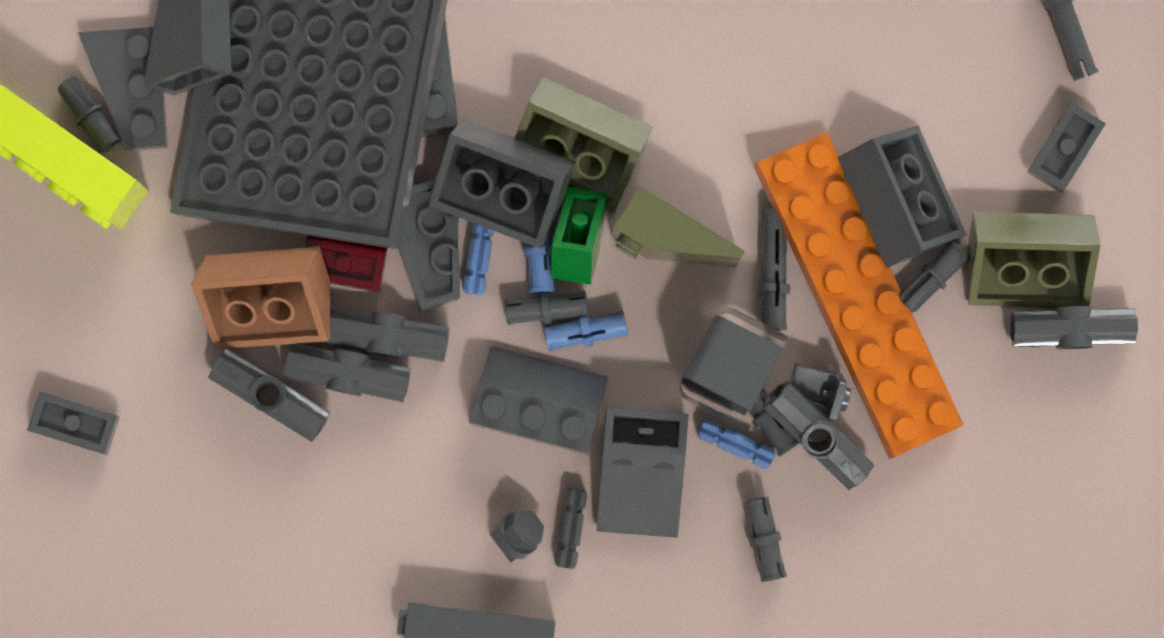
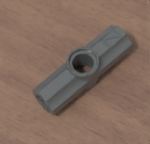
[1010,306,1138,349]
[324,308,450,362]
[284,343,411,403]
[208,348,331,442]
[763,380,874,490]

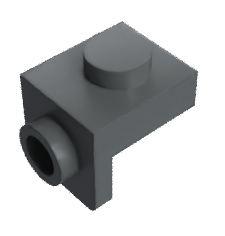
[790,362,851,421]

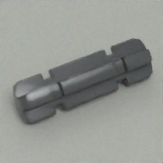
[555,488,587,569]

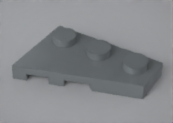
[78,27,168,151]
[398,178,460,312]

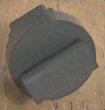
[489,509,545,563]

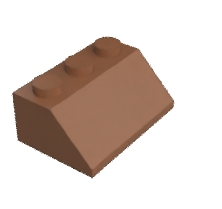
[191,246,330,350]

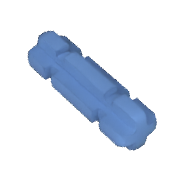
[463,223,494,296]
[698,418,776,469]

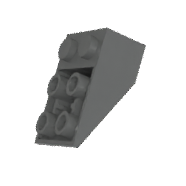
[596,407,689,538]

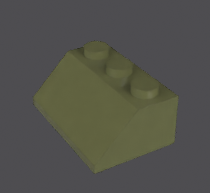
[515,77,653,212]
[967,211,1101,307]

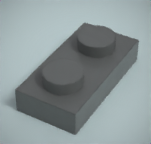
[1027,102,1106,193]
[27,392,120,455]

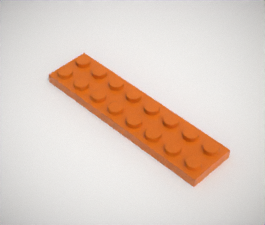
[753,133,964,459]

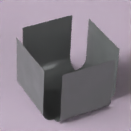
[679,307,788,428]

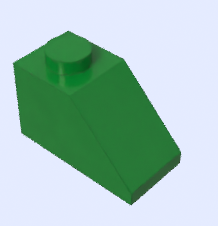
[551,187,608,285]

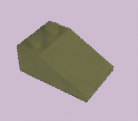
[612,186,745,267]

